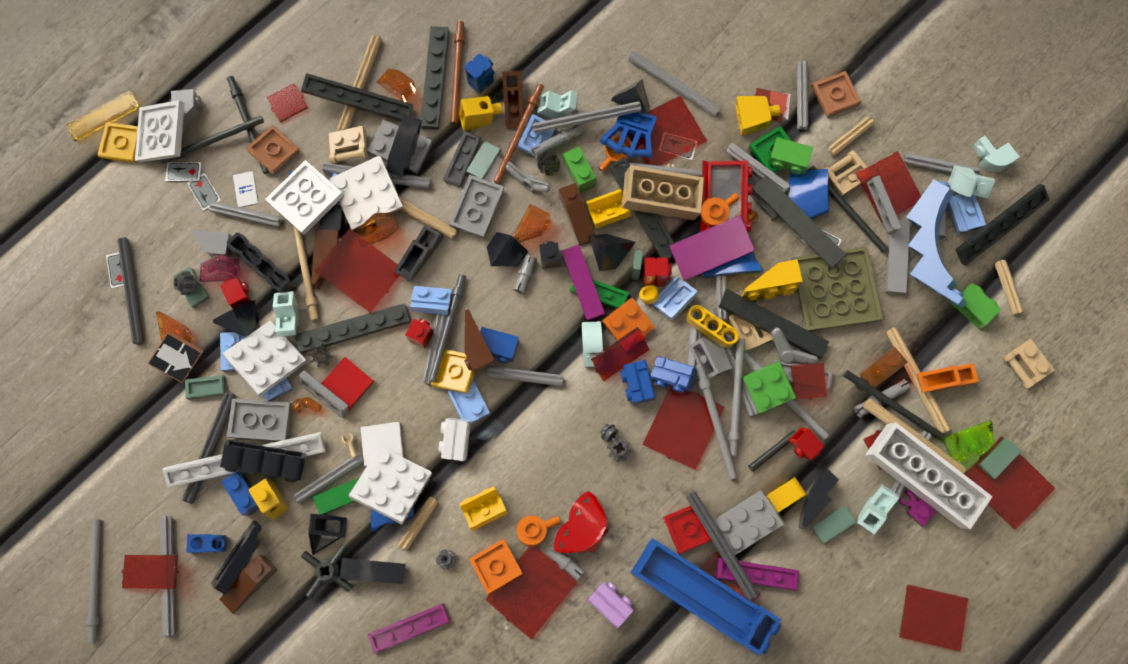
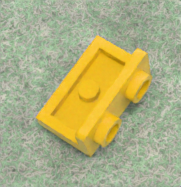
[586,189,631,229]
[459,486,508,531]

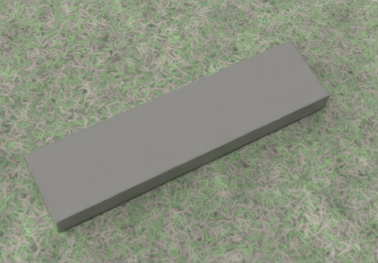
[886,220,910,295]

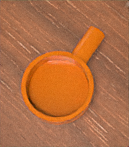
[598,136,632,172]
[700,193,740,227]
[517,515,561,547]

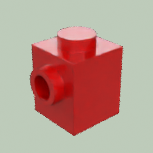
[220,277,251,309]
[405,319,433,348]
[788,427,824,460]

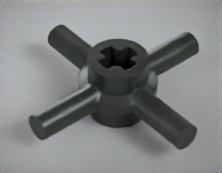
[301,544,353,599]

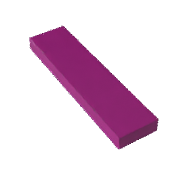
[561,245,605,321]
[716,558,799,591]
[367,603,451,654]

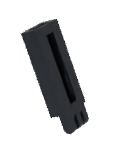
[211,520,262,595]

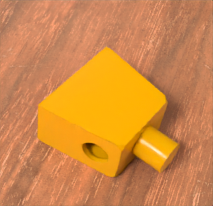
[459,96,503,132]
[735,96,780,136]
[249,478,290,520]

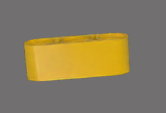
[687,305,739,348]
[767,477,806,512]

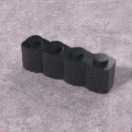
[227,232,295,293]
[220,440,306,482]

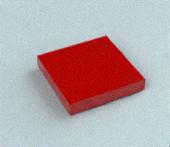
[321,357,375,410]
[663,506,712,555]

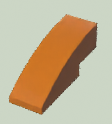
[917,363,979,393]

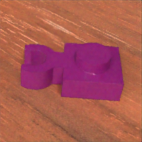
[899,490,937,526]

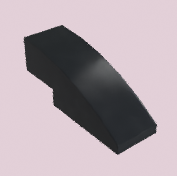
[386,114,422,178]
[394,225,444,282]
[798,469,839,530]
[339,558,406,584]

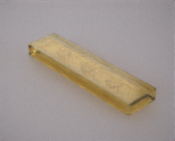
[65,90,140,142]

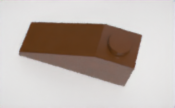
[502,70,524,128]
[558,183,595,246]
[311,229,344,289]
[464,309,496,374]
[219,555,278,614]

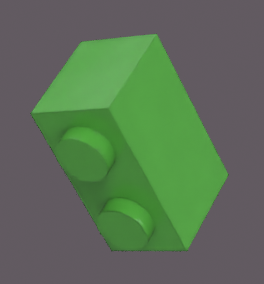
[769,137,814,175]
[563,146,596,193]
[951,283,1002,330]

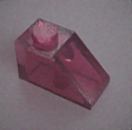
[200,255,241,282]

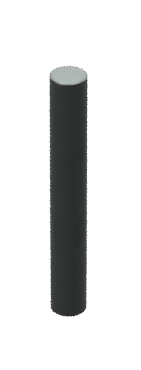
[748,430,796,472]

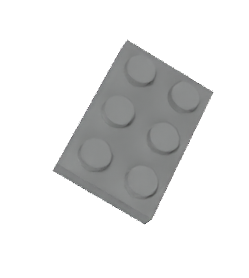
[367,120,433,174]
[449,175,504,239]
[227,398,292,441]
[713,489,785,555]

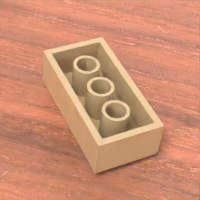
[622,165,704,220]

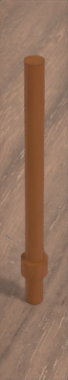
[450,21,465,124]
[493,83,544,185]

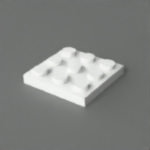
[135,100,184,162]
[329,155,404,230]
[265,160,344,235]
[223,321,306,397]
[349,446,432,525]

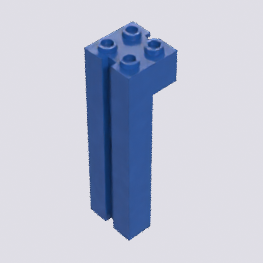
[630,538,781,656]

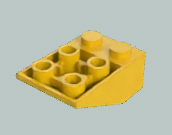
[741,259,803,302]

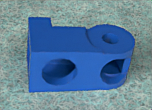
[186,534,227,553]

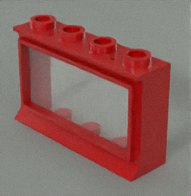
[700,160,752,232]

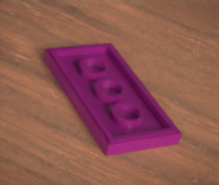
[670,215,755,281]

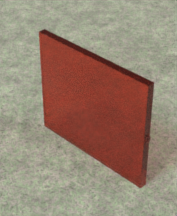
[628,96,707,166]
[315,229,400,313]
[642,386,725,470]
[964,437,1055,529]
[485,546,578,639]

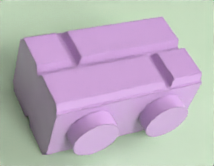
[588,582,634,629]

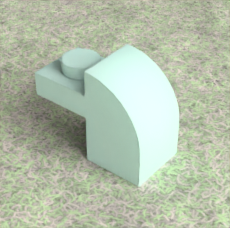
[537,90,578,118]
[973,136,1020,173]
[948,165,995,198]
[273,291,300,337]
[582,321,603,367]
[857,484,899,534]

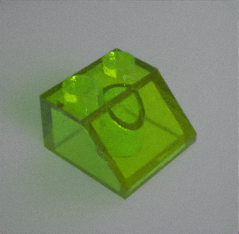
[942,420,994,462]

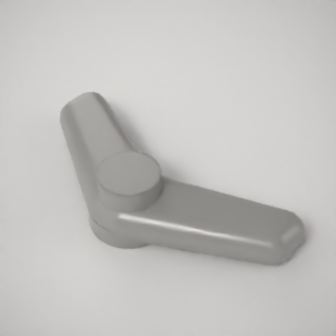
[506,162,551,192]
[771,328,818,365]

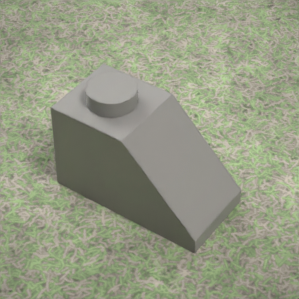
[171,89,202,130]
[191,230,232,262]
[689,337,732,379]

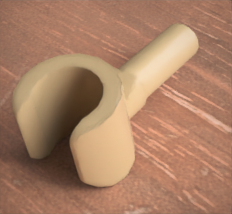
[341,433,357,459]

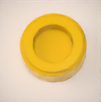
[639,285,659,304]

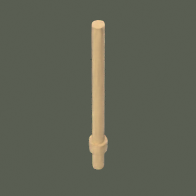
[293,226,319,321]

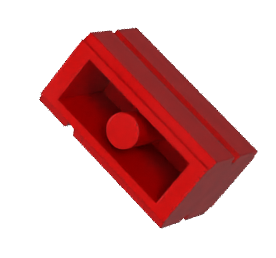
[643,257,672,287]

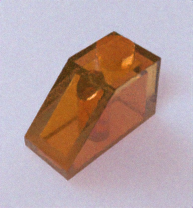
[377,68,416,102]
[513,204,552,243]
[355,212,399,248]
[156,311,193,343]
[860,347,908,388]

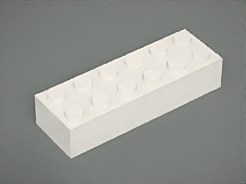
[865,422,993,529]

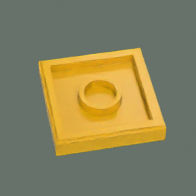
[97,122,138,163]
[431,349,475,394]

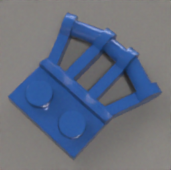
[600,112,657,159]

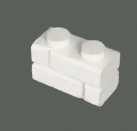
[438,418,471,461]

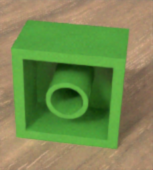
[743,360,796,413]

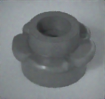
[600,424,618,442]
[436,549,456,569]

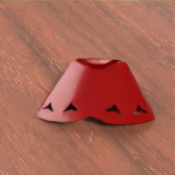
[554,491,610,553]

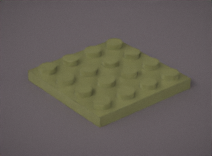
[791,247,883,331]

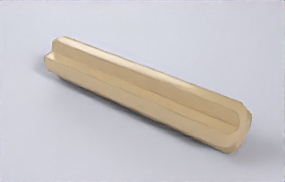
[828,117,874,156]
[995,260,1023,315]
[398,497,438,551]

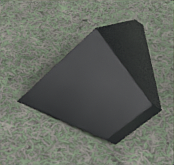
[611,79,650,113]
[487,232,528,267]
[589,234,636,271]
[213,300,256,337]
[308,514,347,556]

